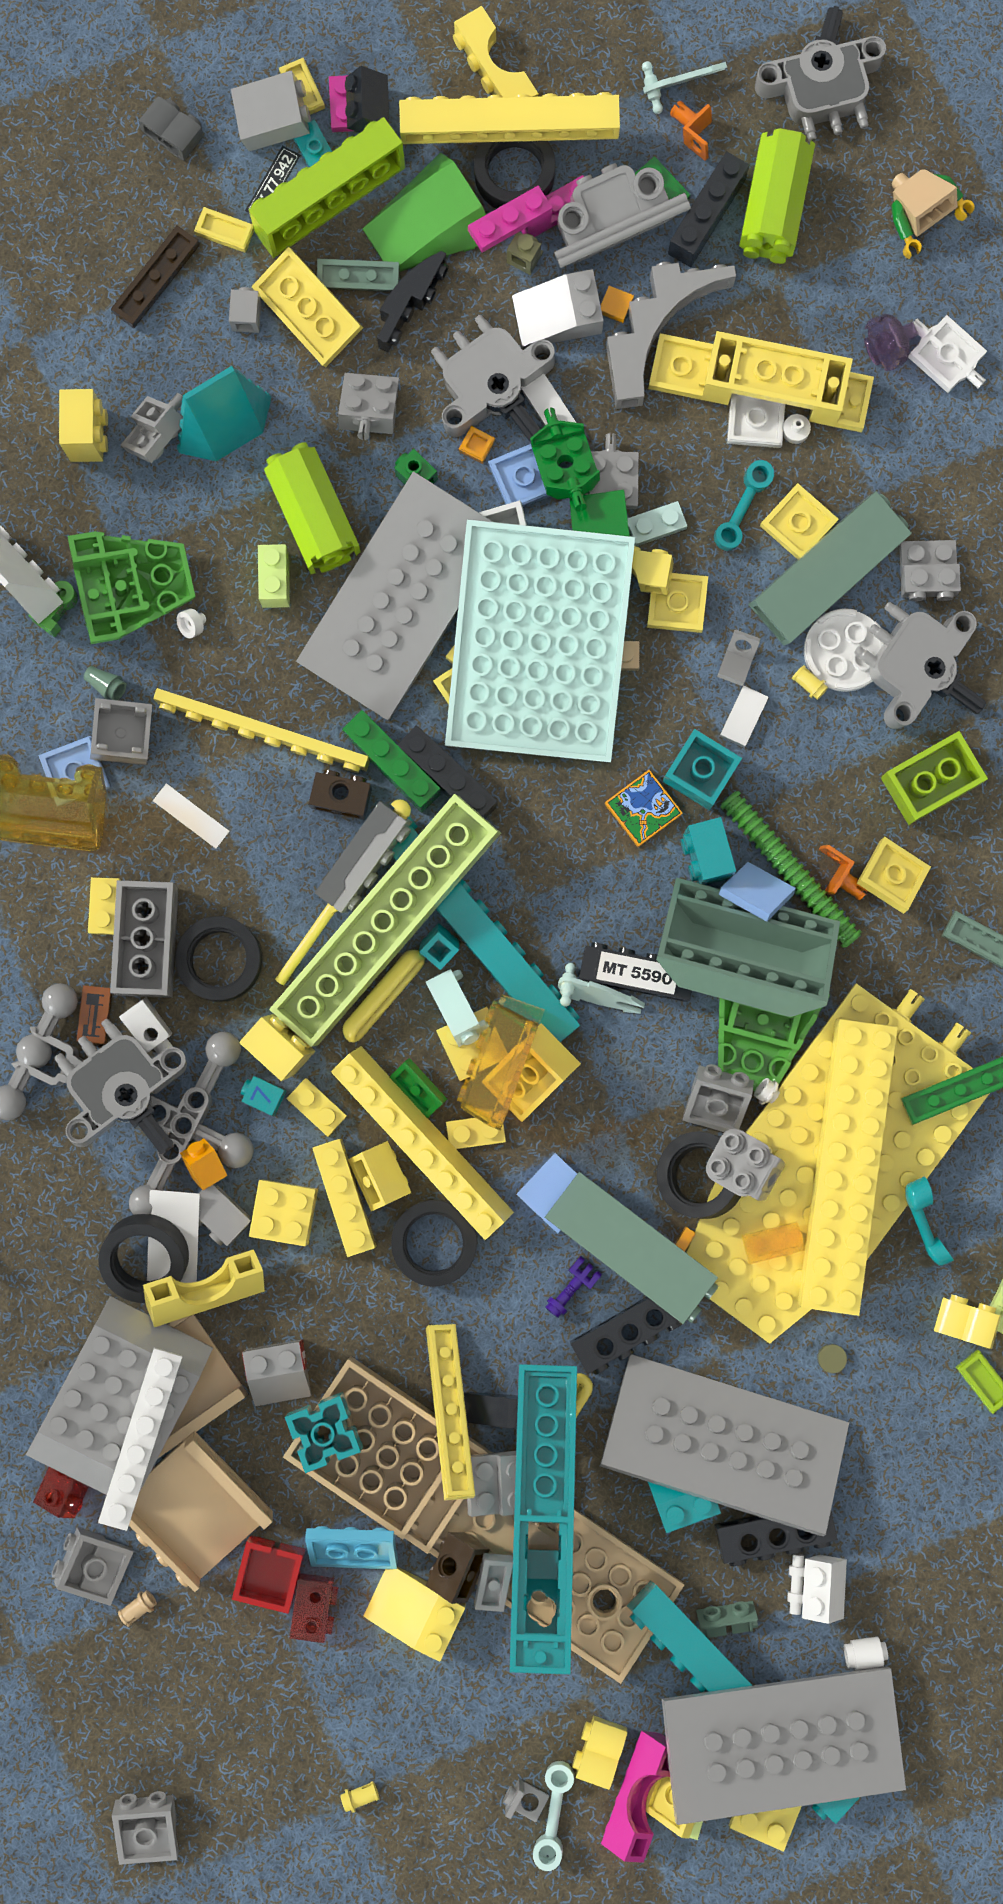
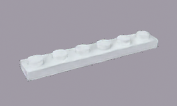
[98,1347,182,1531]

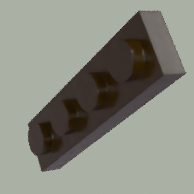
[111,225,200,328]

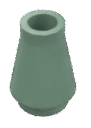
[83,666,126,701]

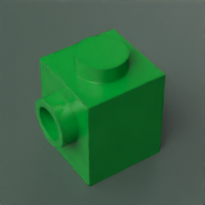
[394,449,438,485]

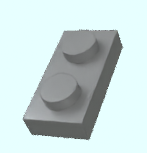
[474,1553,513,1612]

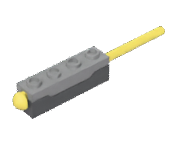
[275,799,412,985]

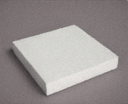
[727,393,785,448]

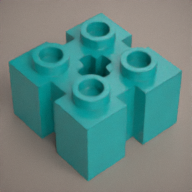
[285,1392,363,1473]

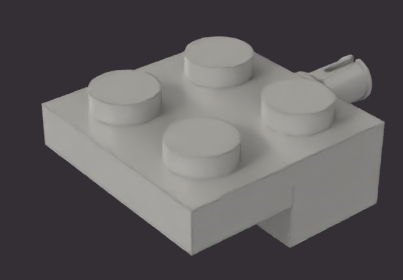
[338,373,399,440]
[121,393,183,463]
[584,433,639,509]

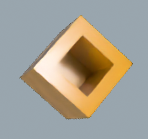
[180,1138,227,1190]

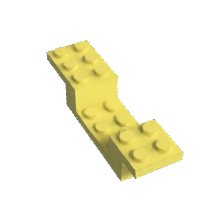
[648,331,874,432]

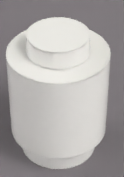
[844,1636,888,1670]

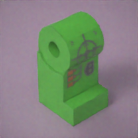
[28,581,78,637]

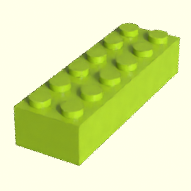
[248,117,405,258]

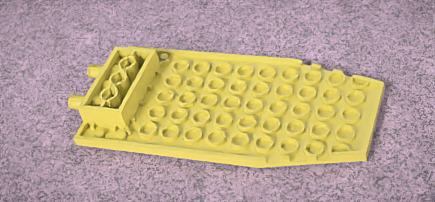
[686,983,990,1343]

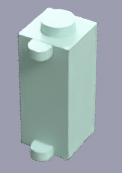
[426,969,489,1047]

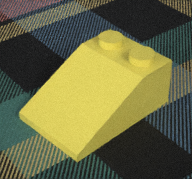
[483,1023,581,1122]
[363,1567,466,1662]

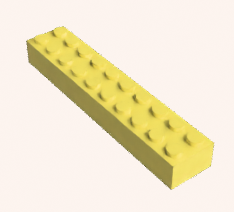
[798,1019,898,1316]

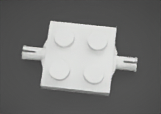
[908,315,987,393]

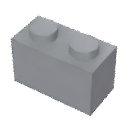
[198,1183,252,1246]

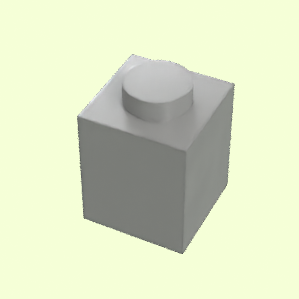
[229,287,262,333]

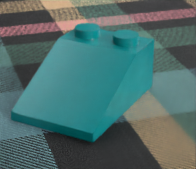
[648,1482,721,1533]

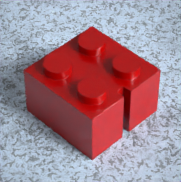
[232,1535,306,1614]

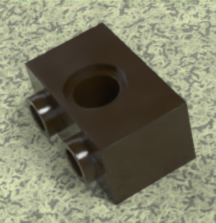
[309,770,372,820]
[426,1532,490,1604]

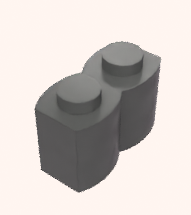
[139,96,204,161]

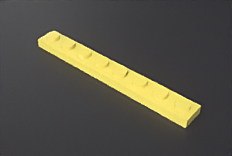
[153,688,370,773]

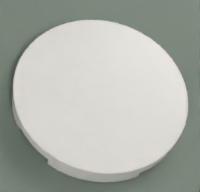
[804,609,884,692]

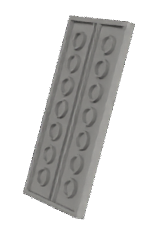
[296,471,493,721]
[600,1355,849,1537]
[662,1666,906,1825]

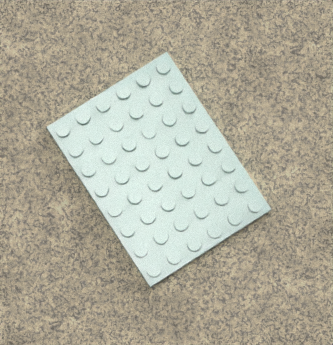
[445,520,635,762]

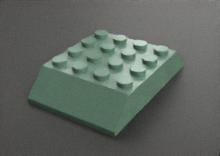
[656,877,840,1017]

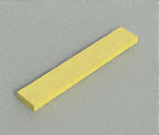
[426,1324,475,1500]

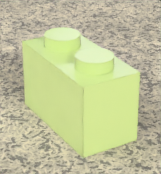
[258,544,290,608]

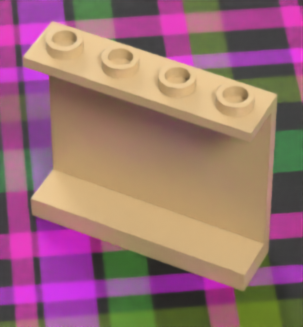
[158,1314,248,1458]
[129,1431,273,1592]

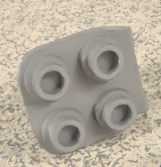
[706,1128,785,1201]

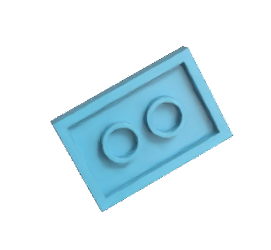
[305,1526,398,1569]

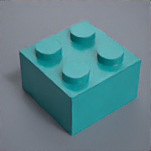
[663,729,742,811]
[680,817,736,885]

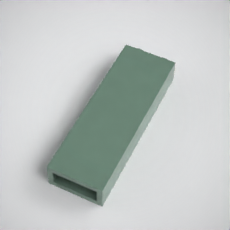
[748,491,912,646]
[544,1172,719,1325]

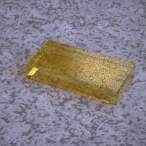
[741,1222,805,1264]

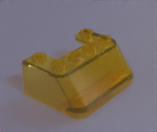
[0,754,107,851]
[457,994,544,1131]

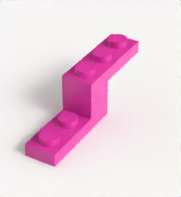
[468,175,584,253]

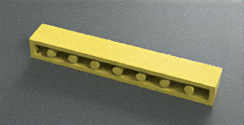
[399,92,620,144]
[331,1046,514,1240]

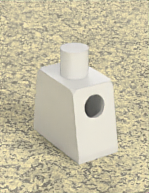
[119,997,173,1054]

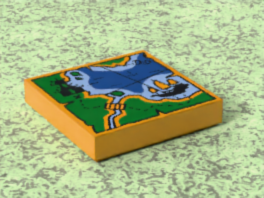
[605,770,683,847]

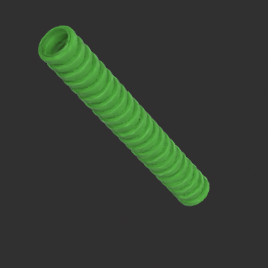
[720,791,862,948]

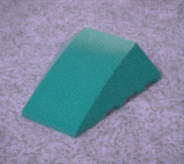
[177,366,272,461]

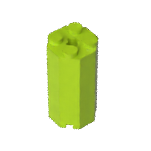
[739,128,815,264]
[264,442,361,574]

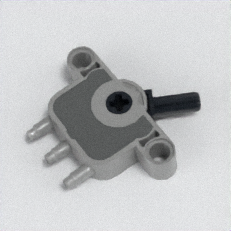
[755,6,886,141]

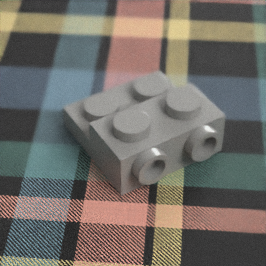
[899,540,961,602]
[682,1064,754,1132]
[467,1451,516,1517]
[52,1527,134,1606]
[112,1791,179,1865]

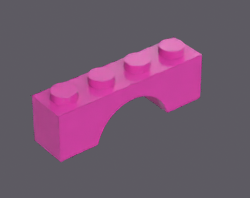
[601,1731,670,1863]

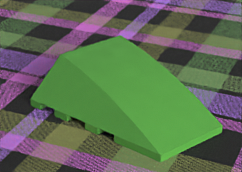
[363,152,486,272]
[718,994,830,1091]

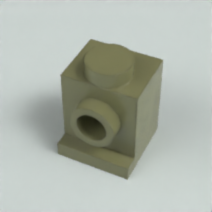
[507,232,543,275]

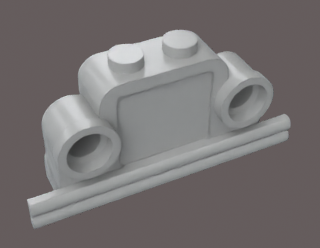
[554,163,691,268]

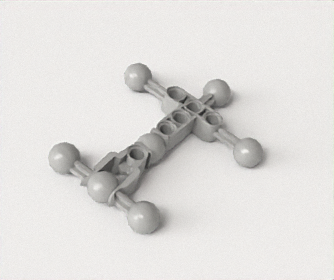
[0,983,254,1215]

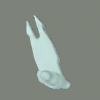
[642,61,727,114]
[558,963,645,1014]

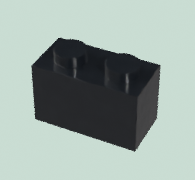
[345,66,389,133]

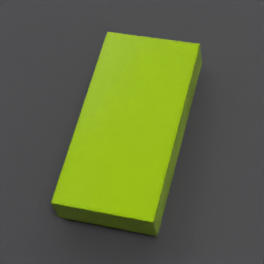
[955,1350,1003,1414]

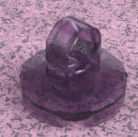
[864,313,919,371]

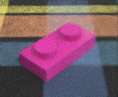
[329,75,353,132]

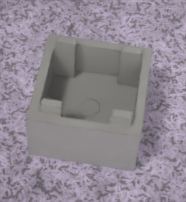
[90,698,152,765]

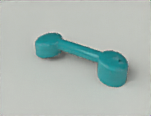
[714,460,774,551]
[905,1176,954,1266]

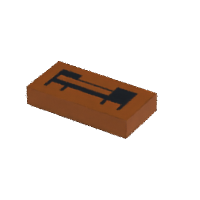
[76,985,112,1044]

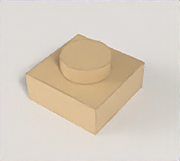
[621,641,639,671]

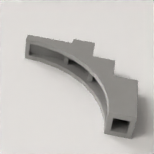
[606,262,736,409]

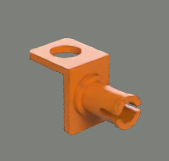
[670,101,712,161]
[819,845,867,901]

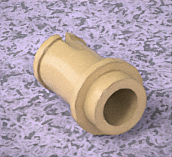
[118,1590,157,1627]

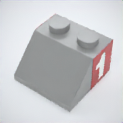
[242,1339,312,1406]

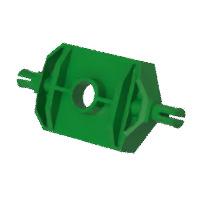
[530,407,600,511]

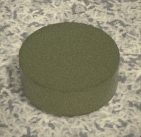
[817,1343,847,1373]

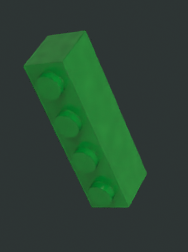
[342,710,441,813]

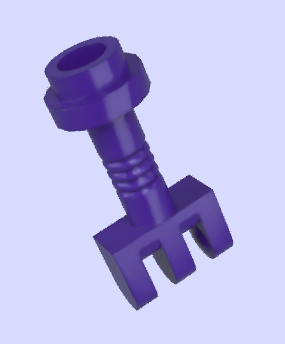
[545,1256,602,1318]

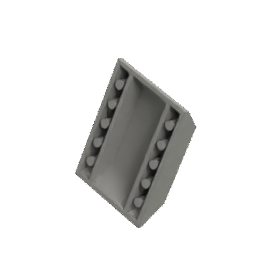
[26,1296,213,1495]

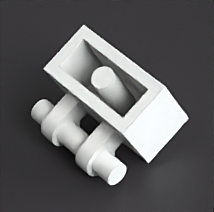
[787,1553,847,1624]

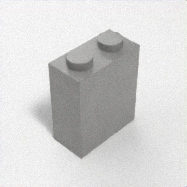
[231,70,311,151]

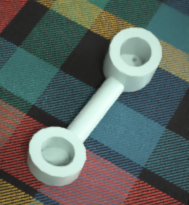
[533,1761,575,1871]

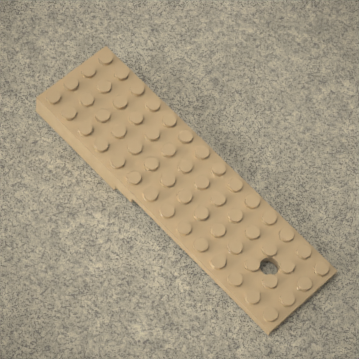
[283,1356,684,1684]

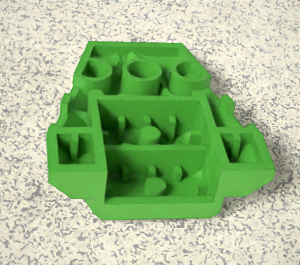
[67,531,195,644]

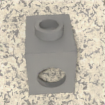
[717,630,761,686]
[503,1778,549,1822]

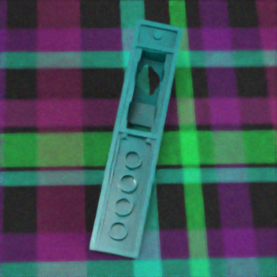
[510,1364,577,1674]

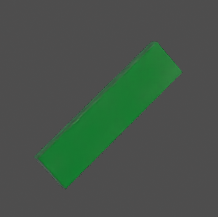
[901,1057,1003,1125]

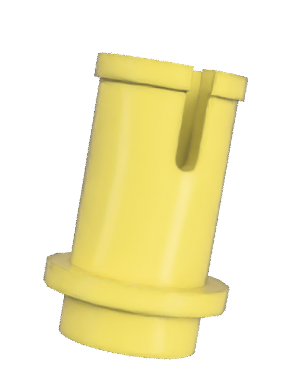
[792,665,828,700]
[340,1781,379,1813]

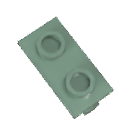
[696,1601,758,1639]

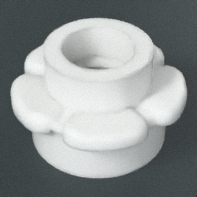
[754,1078,780,1105]

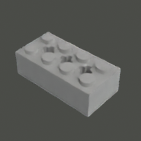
[110,880,179,998]

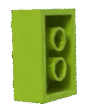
[881,731,988,825]

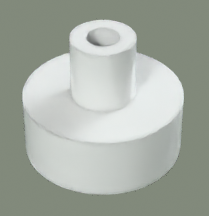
[783,414,811,444]
[177,608,206,638]

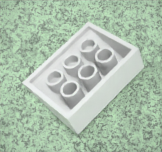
[0,525,63,624]

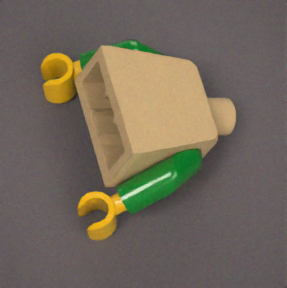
[891,170,974,259]

